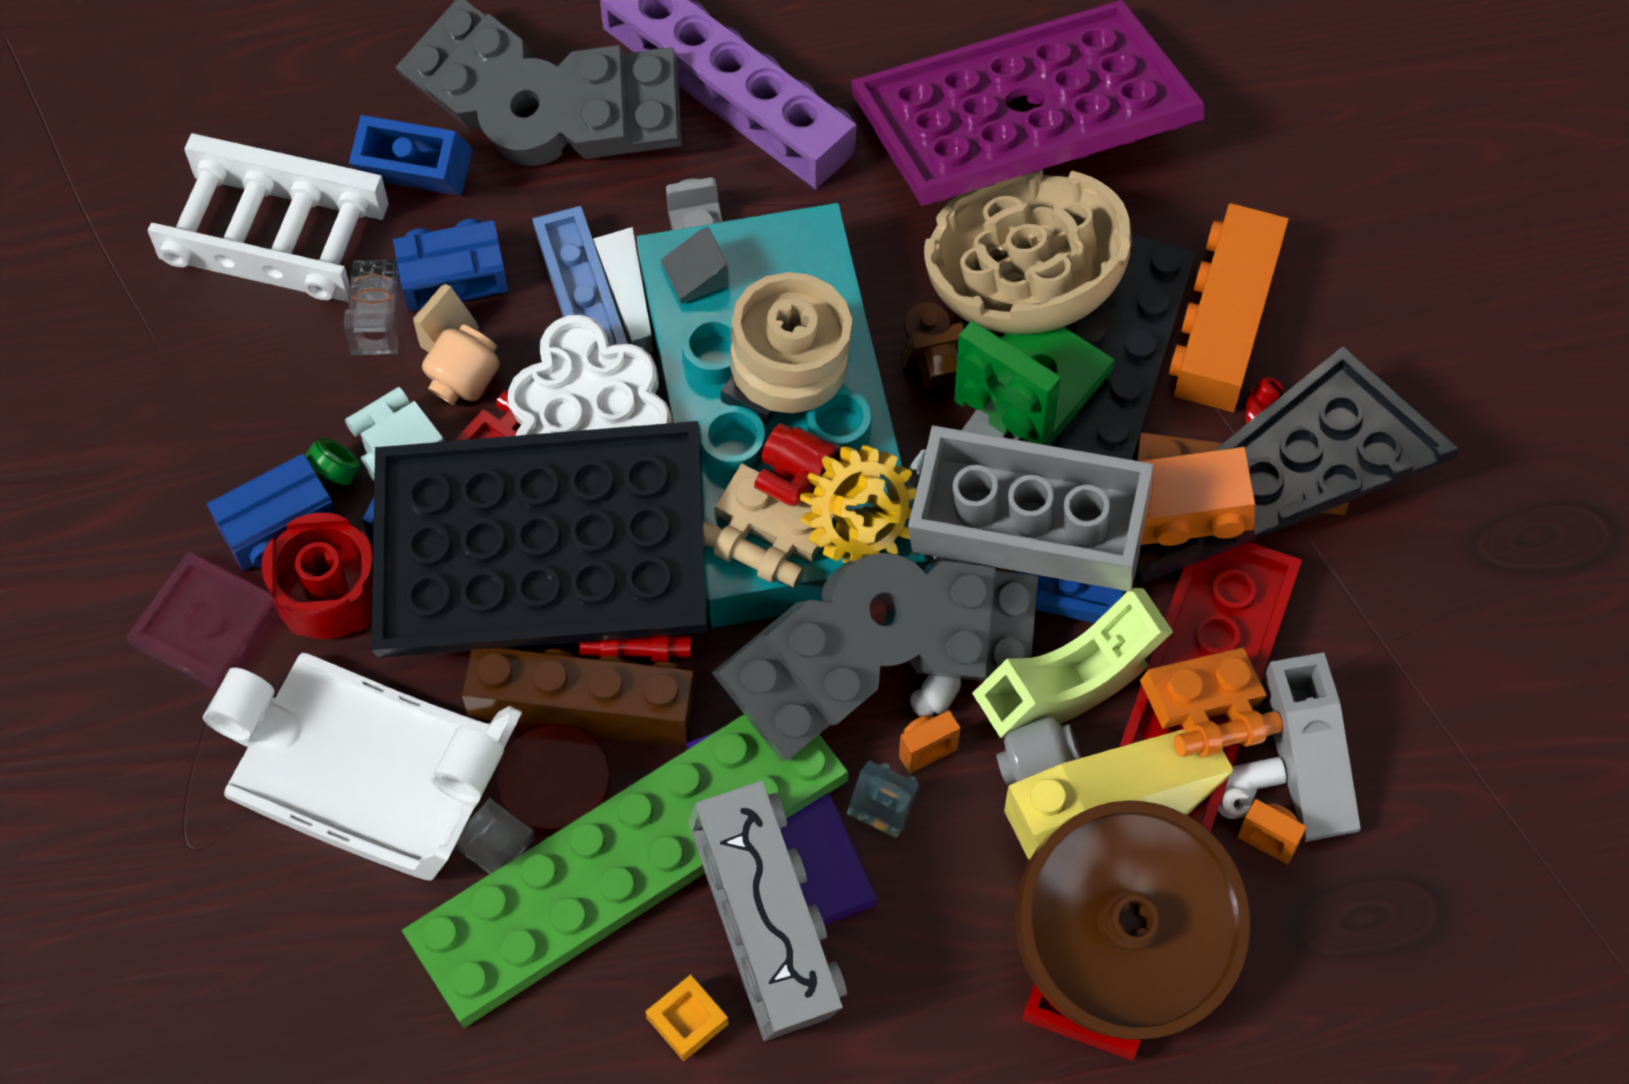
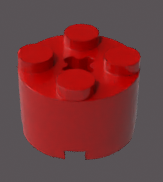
[262,513,373,639]

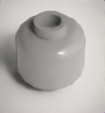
[996,716,1082,786]

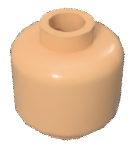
[422,324,500,405]

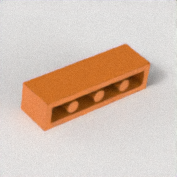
[1169,203,1289,413]
[1140,447,1255,546]

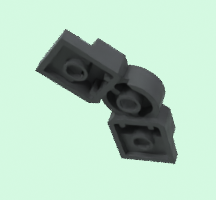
[395,0,682,166]
[712,553,1038,761]

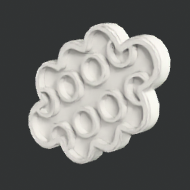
[508,315,673,436]

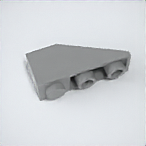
[1261,652,1361,842]

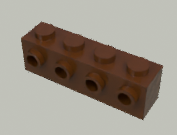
[462,647,696,748]

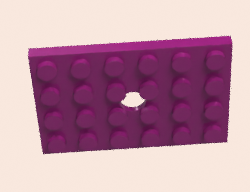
[851,0,1204,206]

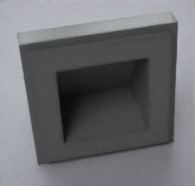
[661,227,729,304]

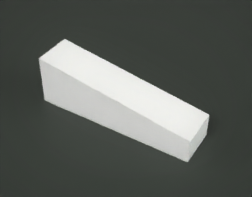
[593,227,653,353]

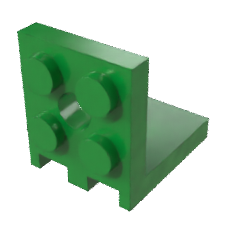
[954,320,1115,446]

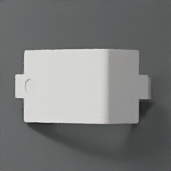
[203,653,522,880]

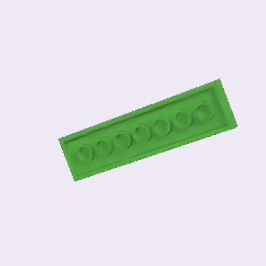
[402,714,848,1029]

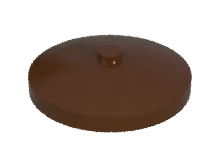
[1015,800,1250,1040]

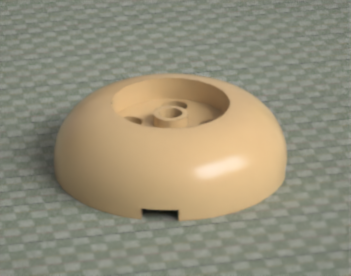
[924,170,1132,334]

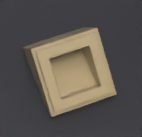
[413,284,479,352]

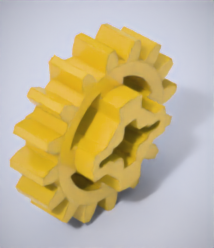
[800,445,917,563]

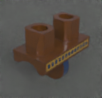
[901,302,964,393]

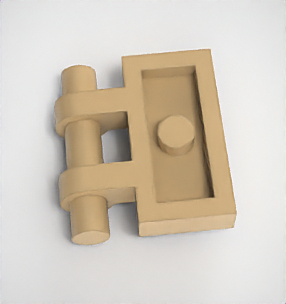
[704,464,836,588]

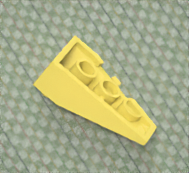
[1004,729,1234,860]

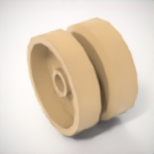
[730,272,852,414]

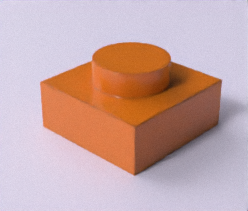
[899,710,960,774]
[1237,799,1307,865]

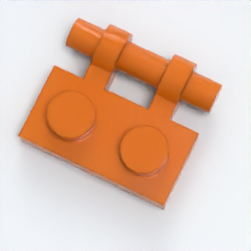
[1140,647,1283,758]

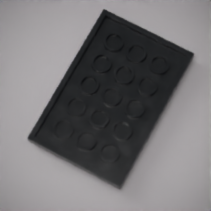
[371,421,708,658]

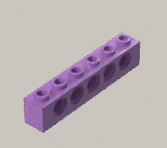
[600,0,856,189]

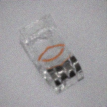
[344,260,401,355]

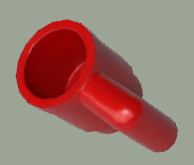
[754,423,841,507]

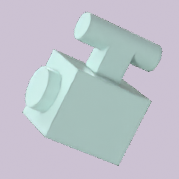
[345,387,444,481]

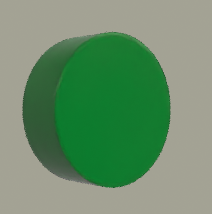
[305,438,361,485]

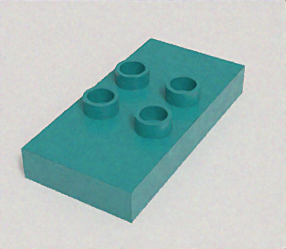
[636,203,925,628]

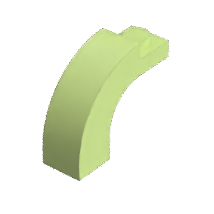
[972,588,1173,738]

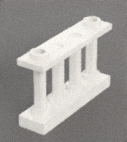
[147,133,389,302]

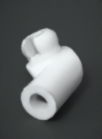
[910,675,961,717]
[1218,757,1286,819]

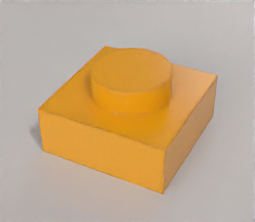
[645,974,729,1062]

